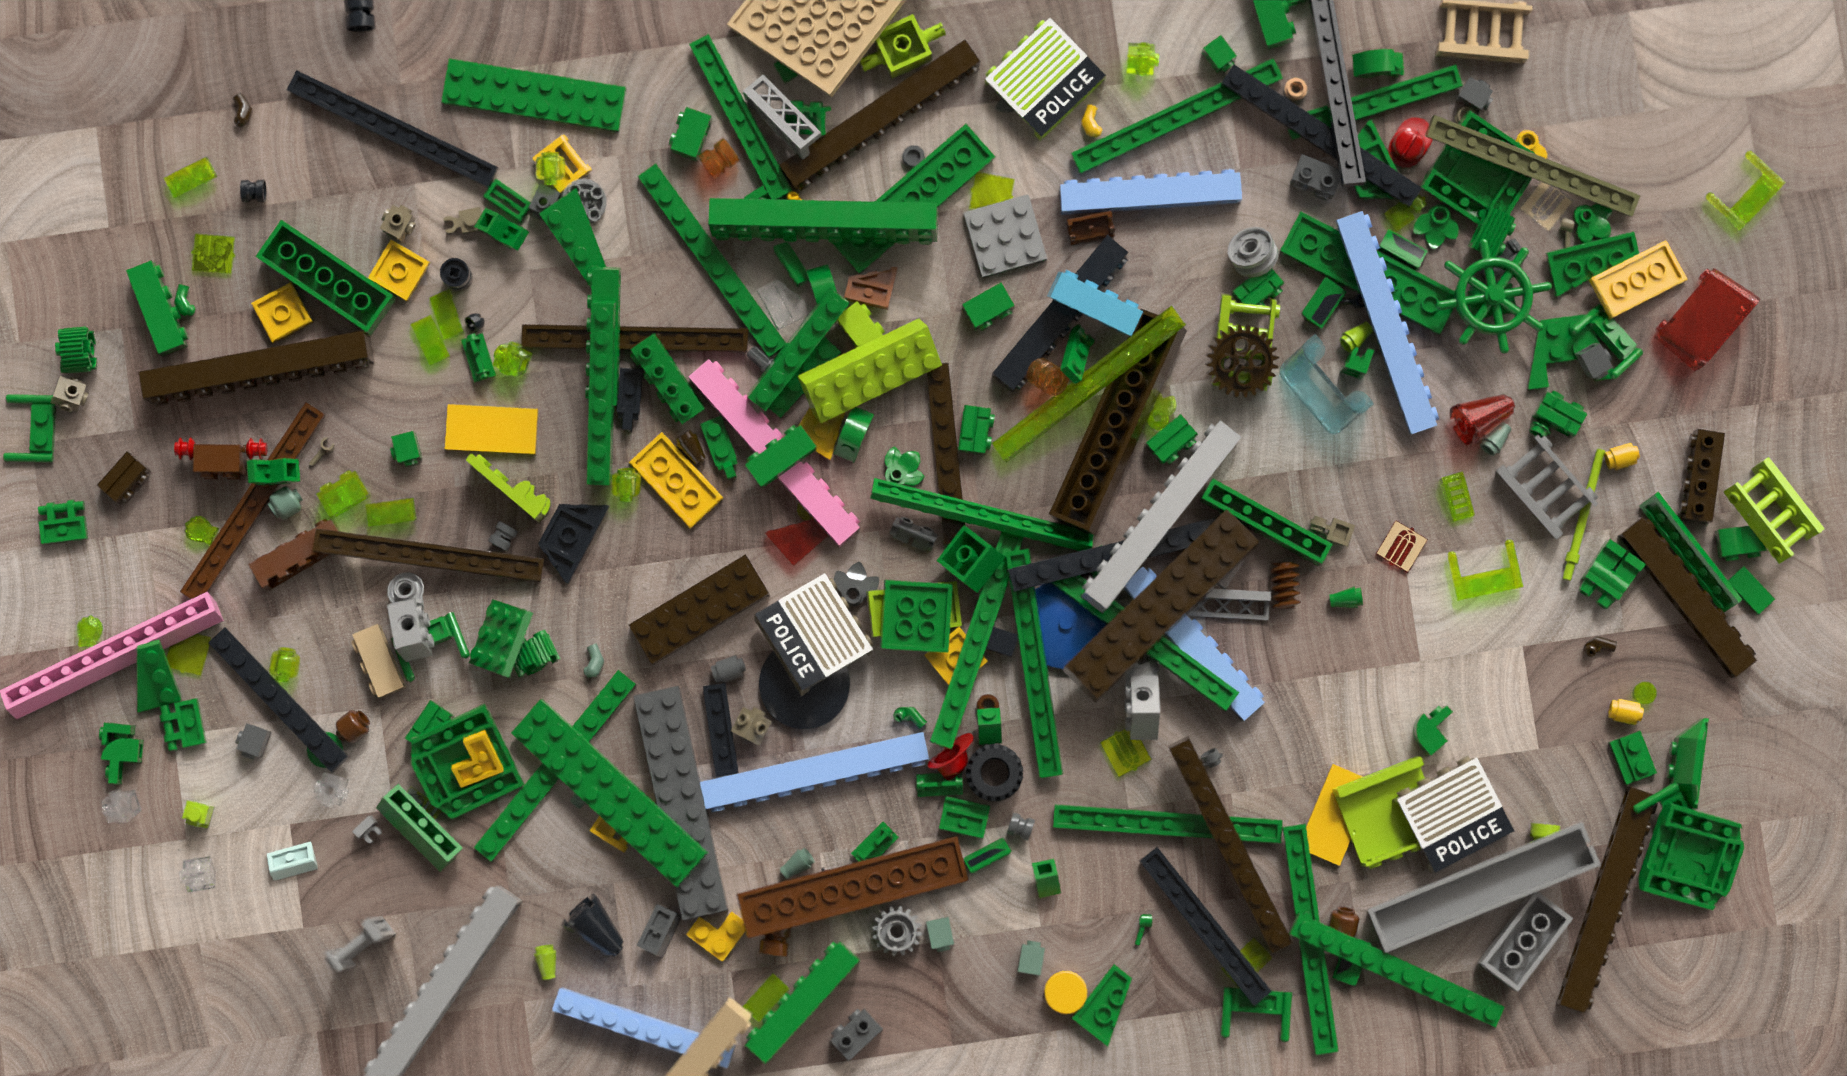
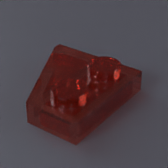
[765,519,828,566]

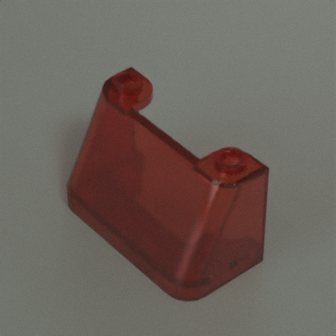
[1654,267,1761,372]

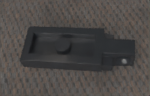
[617,368,643,432]

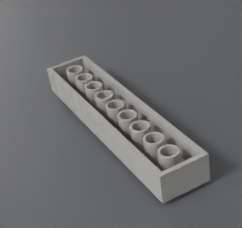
[363,885,523,1076]

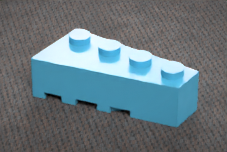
[1047,270,1143,336]

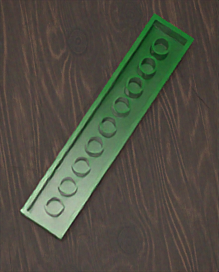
[708,198,938,245]

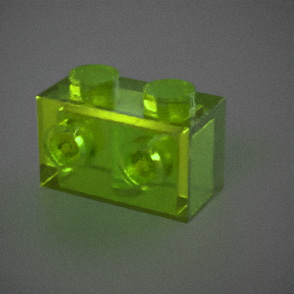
[316,470,372,519]

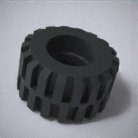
[966,744,1023,801]

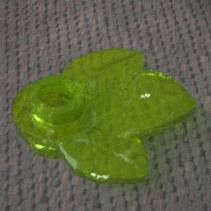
[1146,393,1177,430]

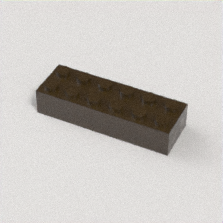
[629,554,770,665]

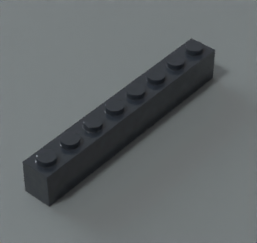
[992,235,1128,393]

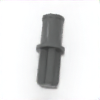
[747,346,774,373]

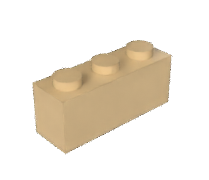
[351,624,406,698]

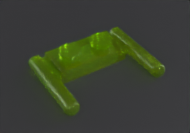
[1705,150,1786,231]
[1447,539,1524,601]

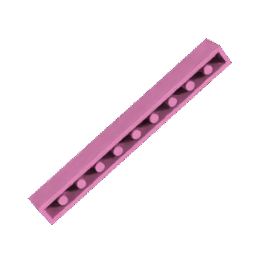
[689,359,860,548]
[0,592,224,719]

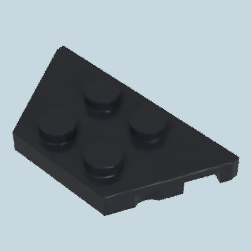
[538,504,610,584]

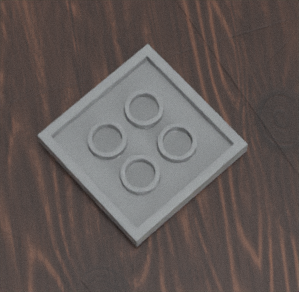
[964,194,1047,278]

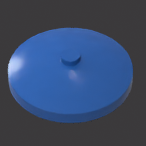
[1035,583,1107,669]

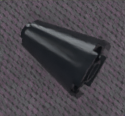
[561,893,624,957]

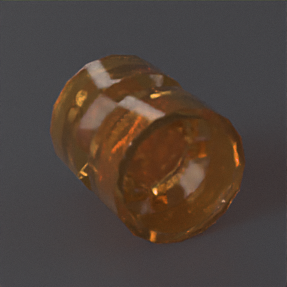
[698,138,740,179]
[1027,358,1069,396]

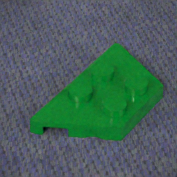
[1353,119,1398,199]

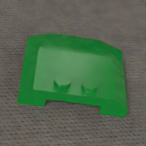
[1420,111,1535,225]
[411,703,524,819]
[1639,802,1744,910]

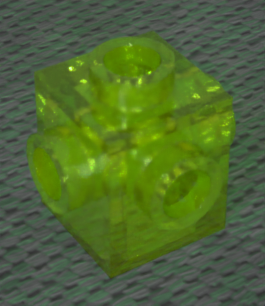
[1126,42,1159,76]
[492,341,533,377]

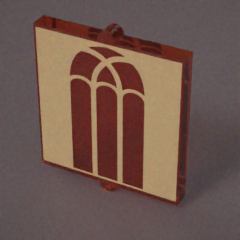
[1376,520,1428,573]

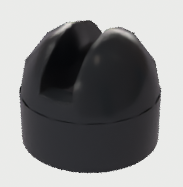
[465,313,485,333]

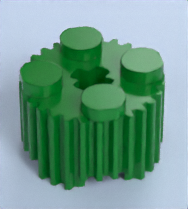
[55,326,98,374]
[513,630,560,677]

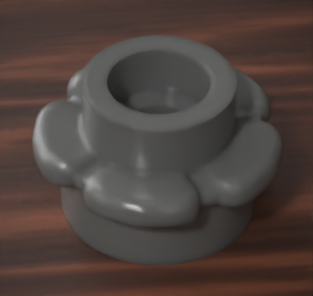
[1201,748,1223,768]

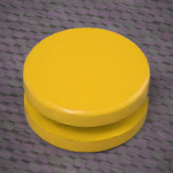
[1044,971,1087,1014]

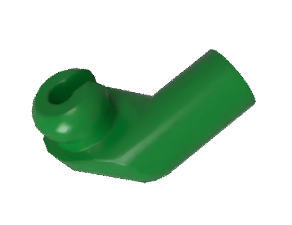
[174,284,196,317]

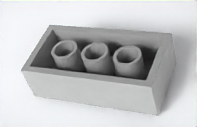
[1477,891,1573,992]

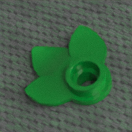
[1573,203,1613,243]
[1413,204,1459,249]
[884,447,925,486]

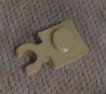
[443,207,482,235]

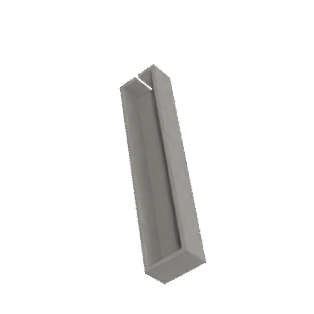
[1368,821,1601,952]

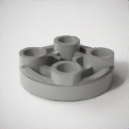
[561,179,607,223]

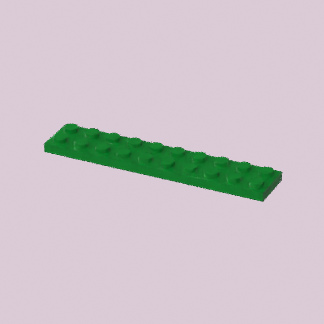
[511,699,708,887]

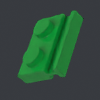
[1608,730,1657,785]
[939,796,990,839]

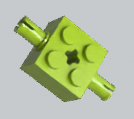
[859,14,946,79]

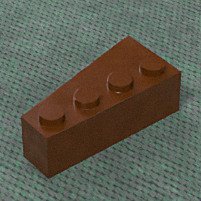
[248,519,341,591]

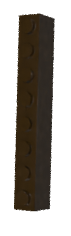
[1618,517,1757,678]

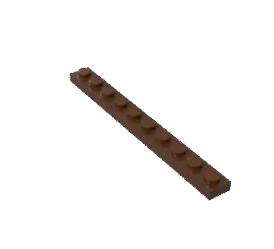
[180,402,326,599]

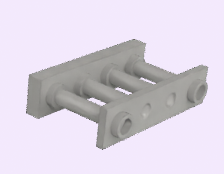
[1496,435,1598,540]
[325,916,396,971]

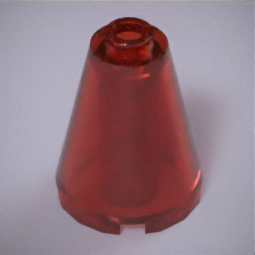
[1449,394,1515,447]

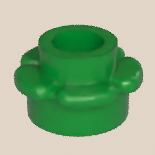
[1529,420,1551,438]

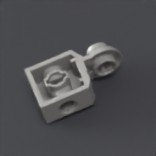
[387,572,434,662]
[1125,654,1160,740]

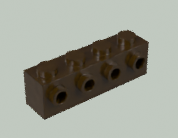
[1679,429,1725,524]

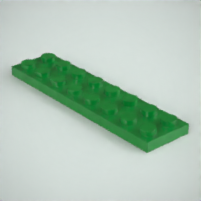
[441,58,627,132]
[831,124,996,274]
[1279,211,1455,335]

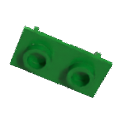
[461,333,496,382]
[916,772,963,797]
[851,821,899,862]

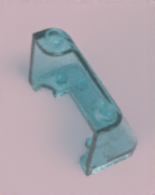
[1280,334,1374,434]

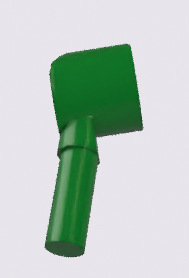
[1135,914,1153,946]

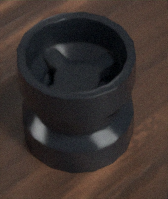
[240,180,267,202]

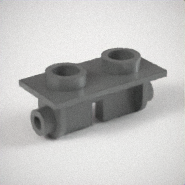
[889,517,938,552]

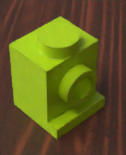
[182,800,214,829]

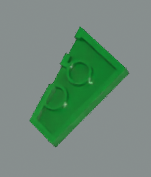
[137,639,182,713]
[1072,964,1132,1047]

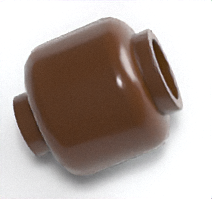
[336,710,370,744]
[1328,906,1360,938]

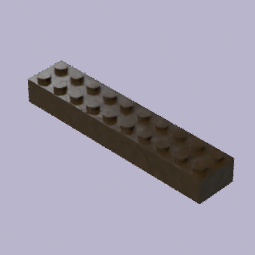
[1049,308,1187,536]
[138,331,375,406]
[1063,510,1259,703]

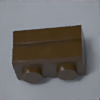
[97,451,151,505]

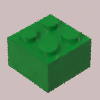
[936,525,1005,593]

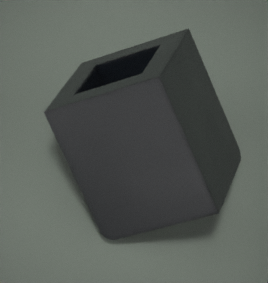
[986,627,1018,658]

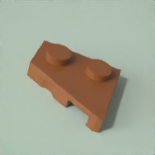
[844,267,898,310]

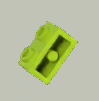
[836,301,885,348]

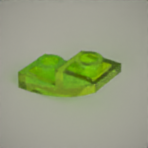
[164,157,217,198]
[410,314,450,365]
[365,498,417,527]

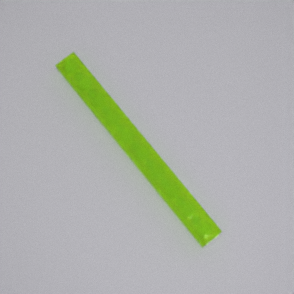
[992,305,1186,463]

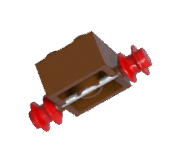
[174,437,268,480]

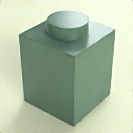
[926,917,954,952]
[1017,940,1045,976]

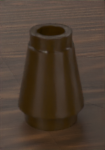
[676,429,706,464]

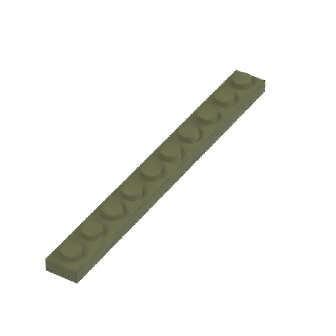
[1425,115,1641,217]

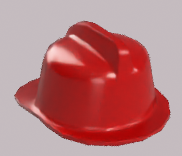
[1388,117,1432,168]
[928,733,974,780]

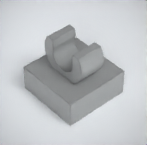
[352,815,382,843]

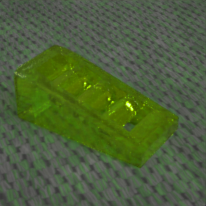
[1439,471,1475,522]

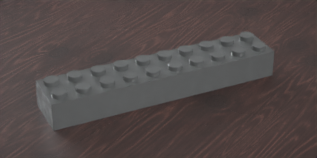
[634,686,729,920]

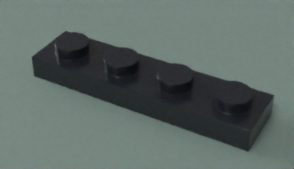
[703,683,739,777]

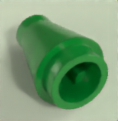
[1329,586,1363,608]

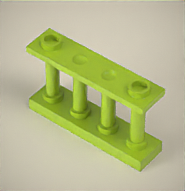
[1211,294,1280,391]
[1723,457,1825,564]

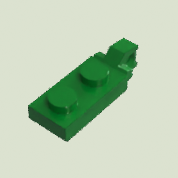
[700,416,738,480]

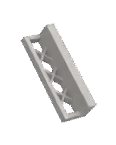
[743,75,822,159]
[1187,589,1271,620]

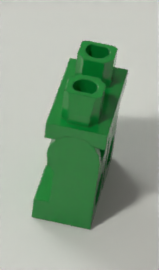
[1578,539,1646,609]

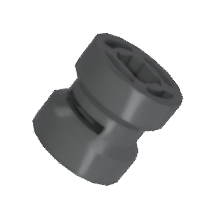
[488,521,518,552]
[1006,812,1035,841]

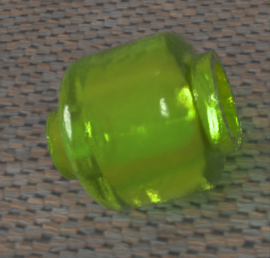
[536,152,565,185]
[611,468,641,502]
[269,647,300,682]

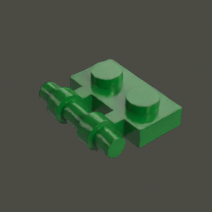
[38,500,88,545]
[159,698,207,751]

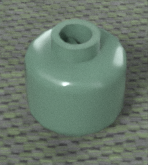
[267,486,303,520]

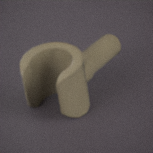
[1559,218,1574,248]
[309,437,335,466]

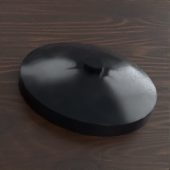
[759,651,850,729]

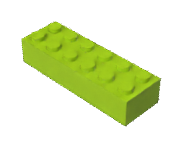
[798,318,942,423]

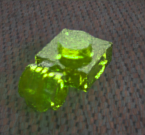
[1383,194,1427,233]

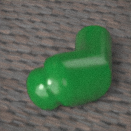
[893,707,927,729]

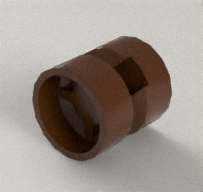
[758,927,792,957]

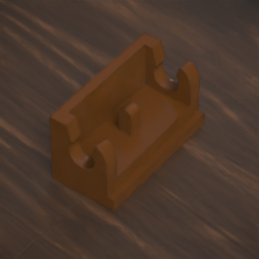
[1066,211,1115,245]

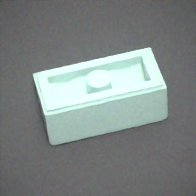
[267,842,318,880]

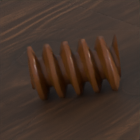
[1271,562,1301,609]

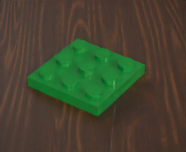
[880,580,953,653]
[469,599,533,677]

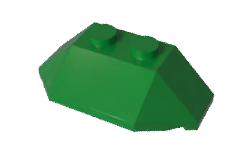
[1666,718,1709,809]

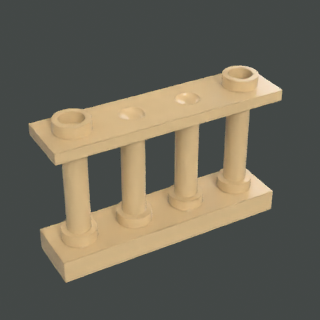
[1436,0,1533,64]

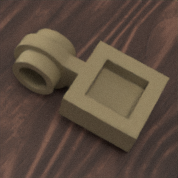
[1309,516,1355,547]

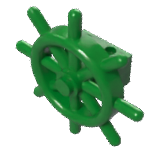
[1436,238,1552,354]

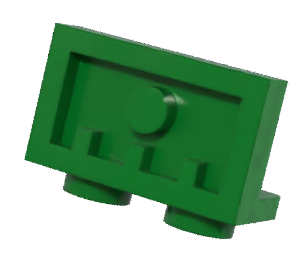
[782,100,831,135]

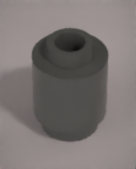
[711,655,746,683]

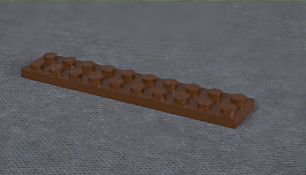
[736,836,969,939]

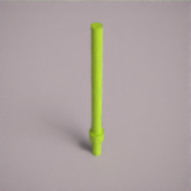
[1562,449,1605,581]

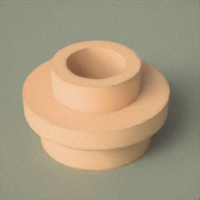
[1284,78,1307,101]

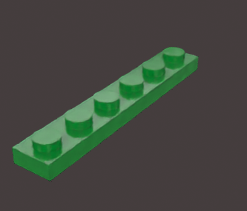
[1639,492,1743,613]

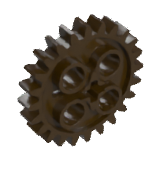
[1205,324,1279,398]

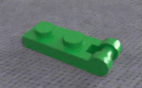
[1060,324,1095,384]

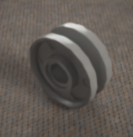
[1227,227,1279,278]

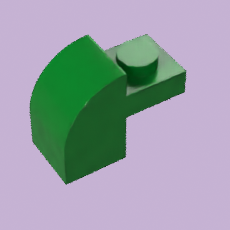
[1352,49,1404,79]
[474,207,529,251]
[806,264,837,304]
[834,407,874,463]
[247,458,300,485]
[1413,705,1453,756]
[101,738,144,784]

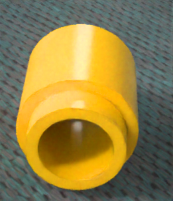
[1604,443,1640,470]
[1608,699,1644,725]

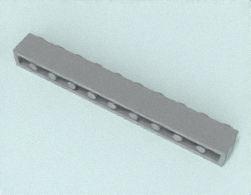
[1081,420,1241,613]

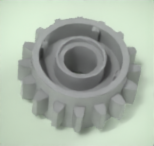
[872,906,922,956]

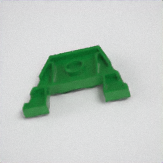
[1527,314,1613,390]

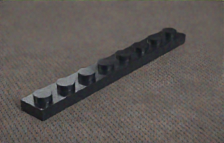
[208,627,349,773]
[1139,847,1272,1006]

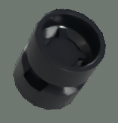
[344,0,376,32]
[440,258,473,291]

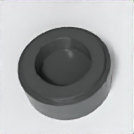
[903,145,925,169]

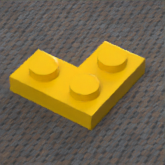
[452,730,503,788]
[686,911,745,962]

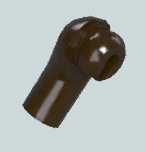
[233,93,253,127]
[1583,636,1617,657]

